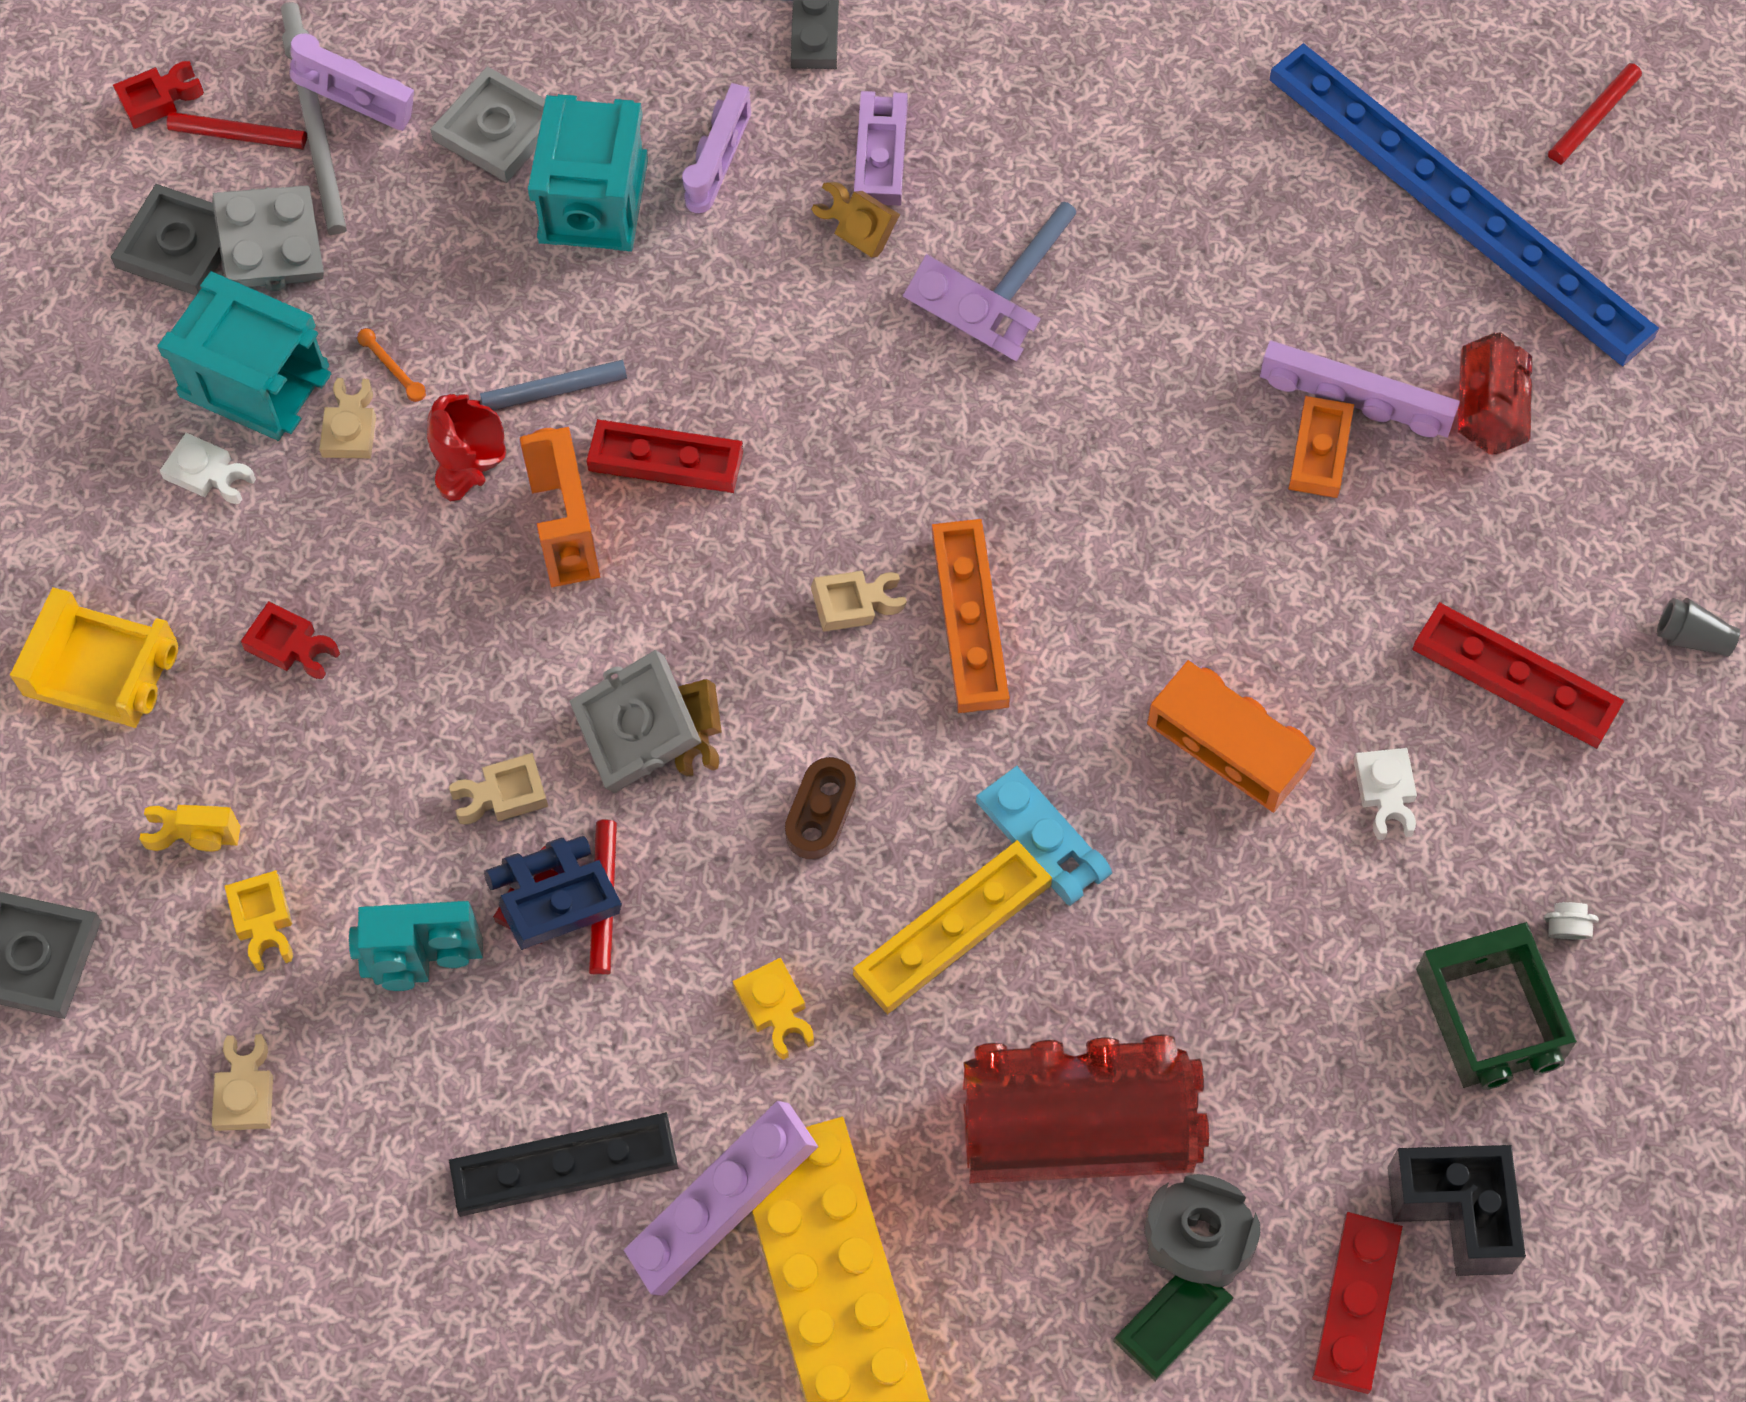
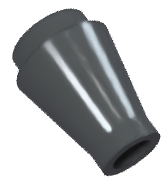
[1657,598,1740,657]

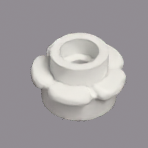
[1544,902,1599,940]

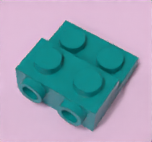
[349,901,483,991]

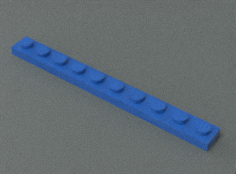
[1269,43,1659,367]

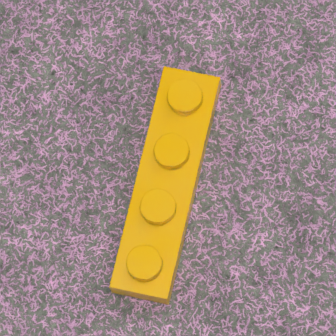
[853,840,1052,1015]

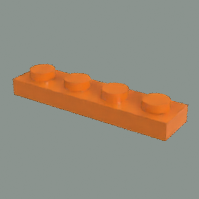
[932,519,1010,713]

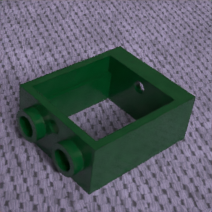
[1416,922,1577,1090]

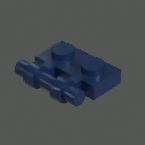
[484,835,622,950]

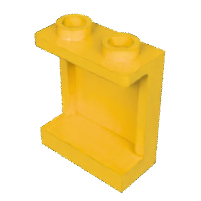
[10,587,178,728]

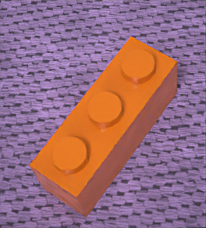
[1147,660,1316,813]

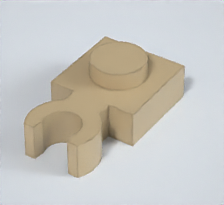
[319,378,376,459]
[811,571,907,632]
[449,753,549,824]
[212,1034,273,1131]

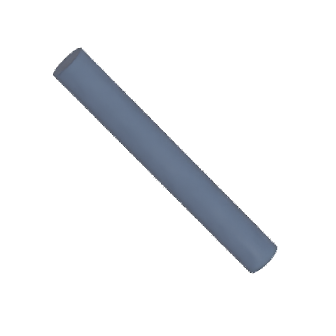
[993,202,1076,301]
[480,360,627,410]

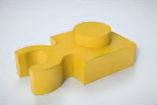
[224,870,293,972]
[732,957,814,1060]

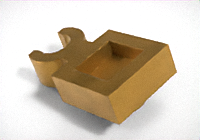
[811,182,900,258]
[675,679,722,777]

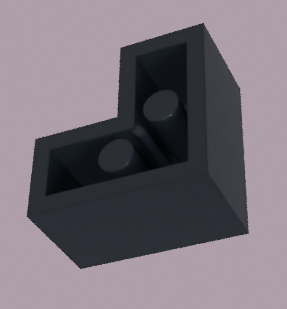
[1387,1145,1526,1276]

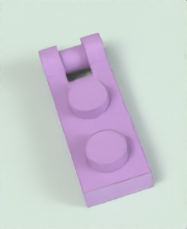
[289,33,414,131]
[682,83,751,213]
[854,91,908,206]
[903,254,1041,362]

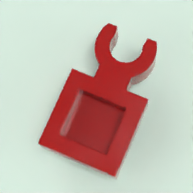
[113,61,204,129]
[240,601,340,679]

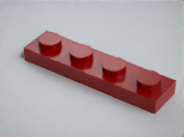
[1412,602,1625,749]

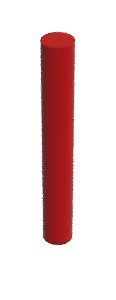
[1548,63,1642,165]
[167,112,308,150]
[589,819,617,974]

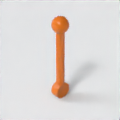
[357,328,426,402]

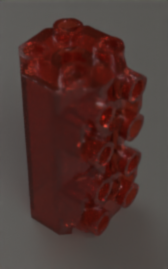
[962,1034,1209,1184]

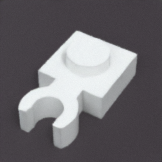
[160,433,256,504]
[1353,748,1417,840]

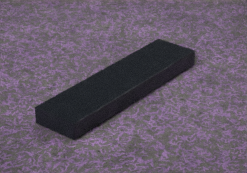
[449,1112,679,1217]

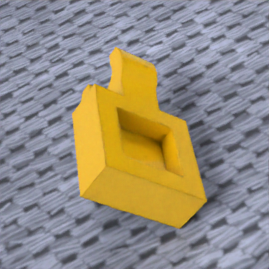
[139,804,241,852]

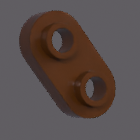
[785,757,856,859]

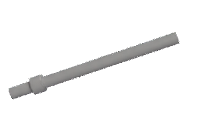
[281,2,347,235]

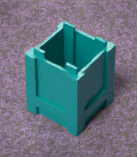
[528,94,648,252]
[157,271,332,441]

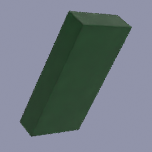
[1113,1275,1234,1382]

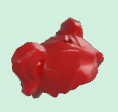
[427,394,506,502]

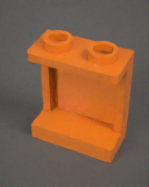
[519,427,600,588]

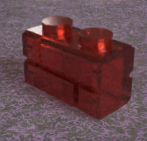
[1458,332,1533,455]

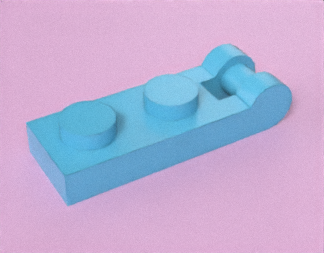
[976,766,1112,906]

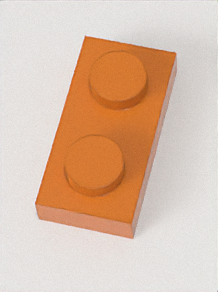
[1288,396,1354,498]

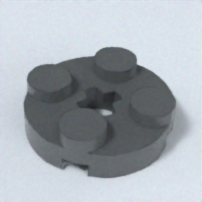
[1144,1174,1260,1287]

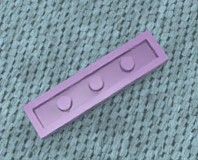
[1260,340,1460,438]
[624,1101,818,1296]

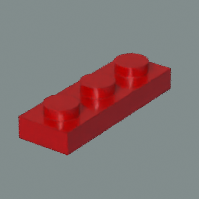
[586,419,743,493]
[1312,1212,1403,1394]

